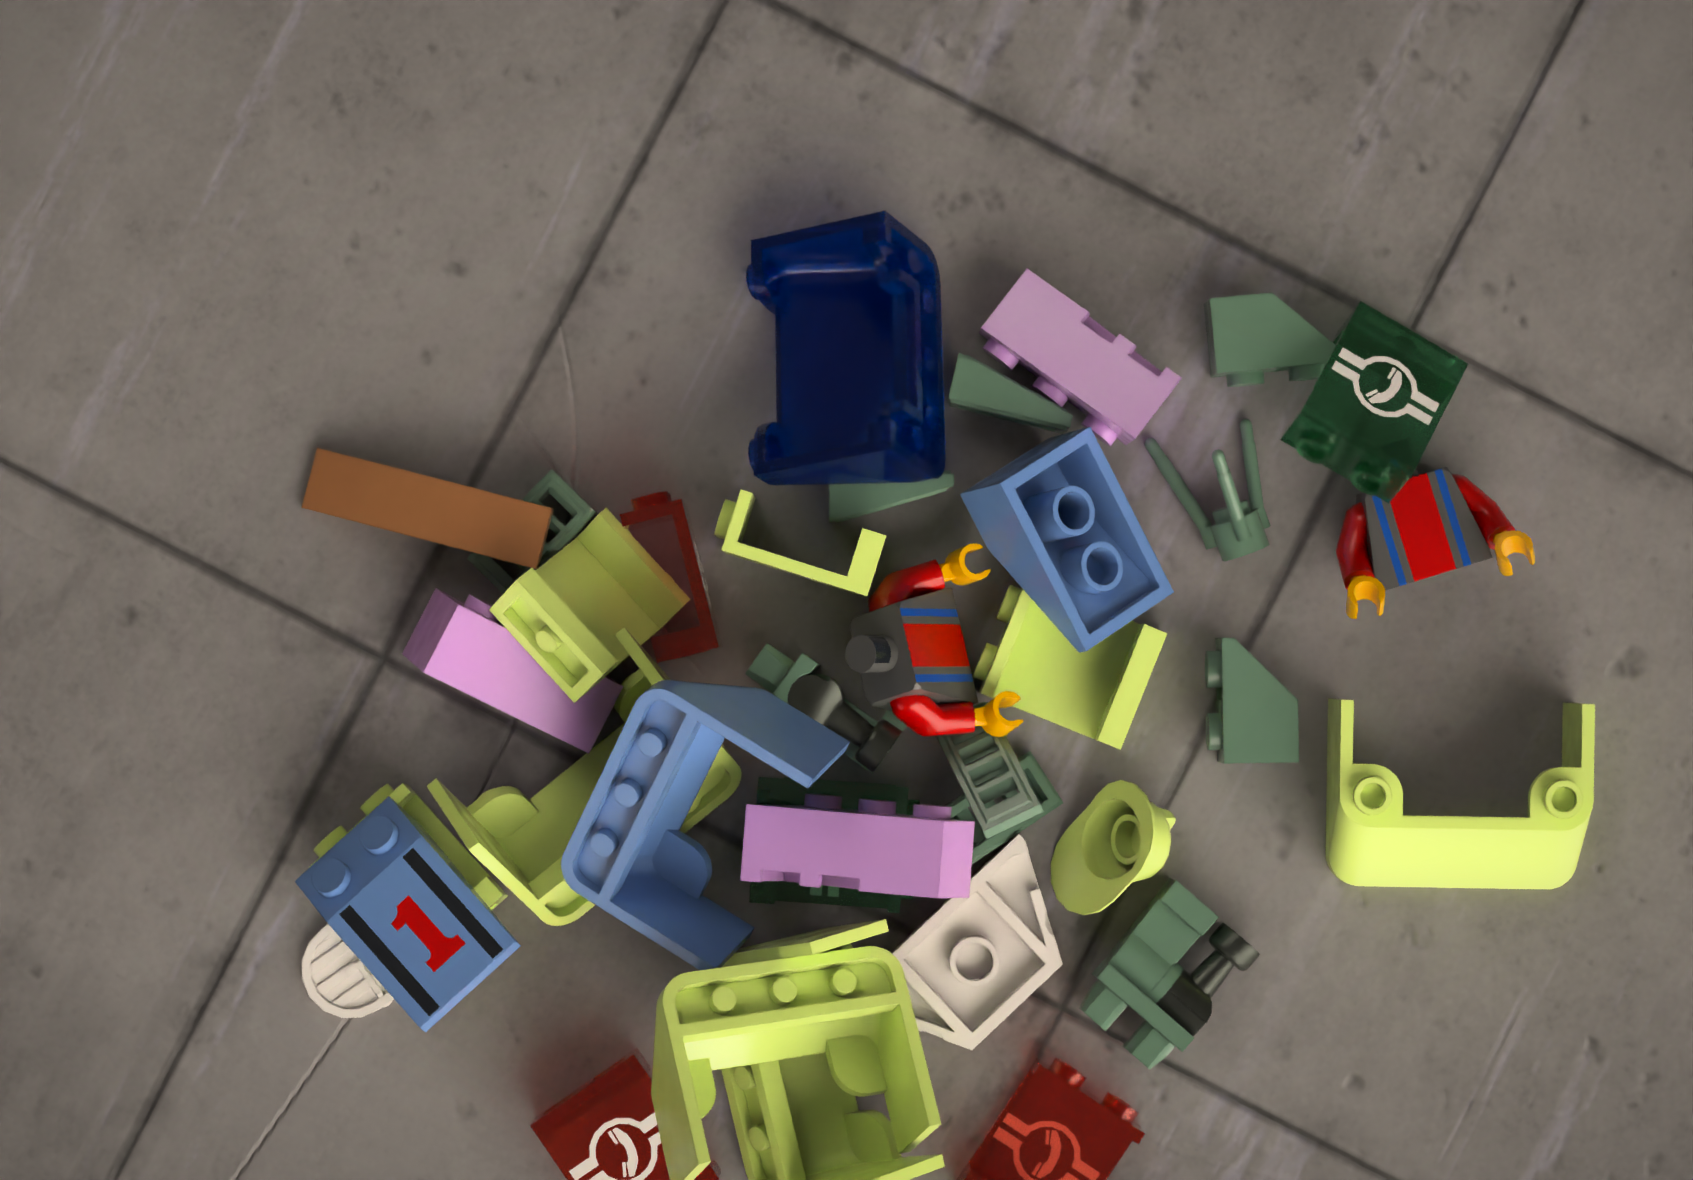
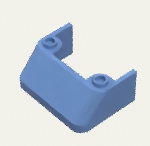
[561,680,850,970]

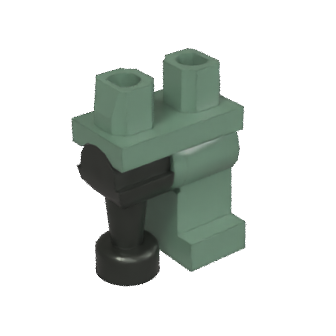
[745,643,907,774]
[1079,878,1260,1069]

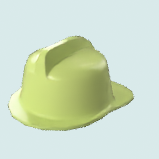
[1051,780,1176,915]

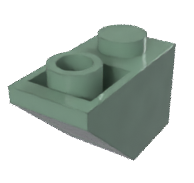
[1204,292,1342,387]
[1205,638,1299,764]

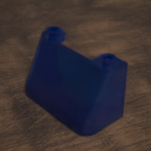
[746,211,946,486]

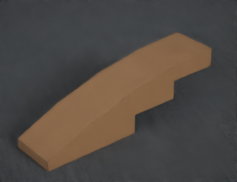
[301,448,554,569]

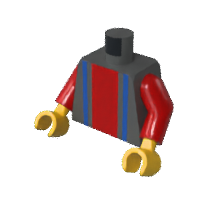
[1335,440,1535,619]
[845,543,1024,737]

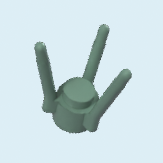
[1144,419,1271,561]

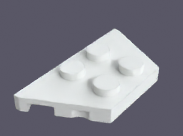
[891,833,1063,1050]

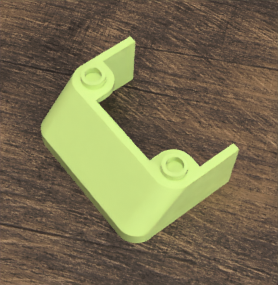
[427,627,742,926]
[1326,698,1595,889]
[721,919,945,1180]
[651,946,941,1180]

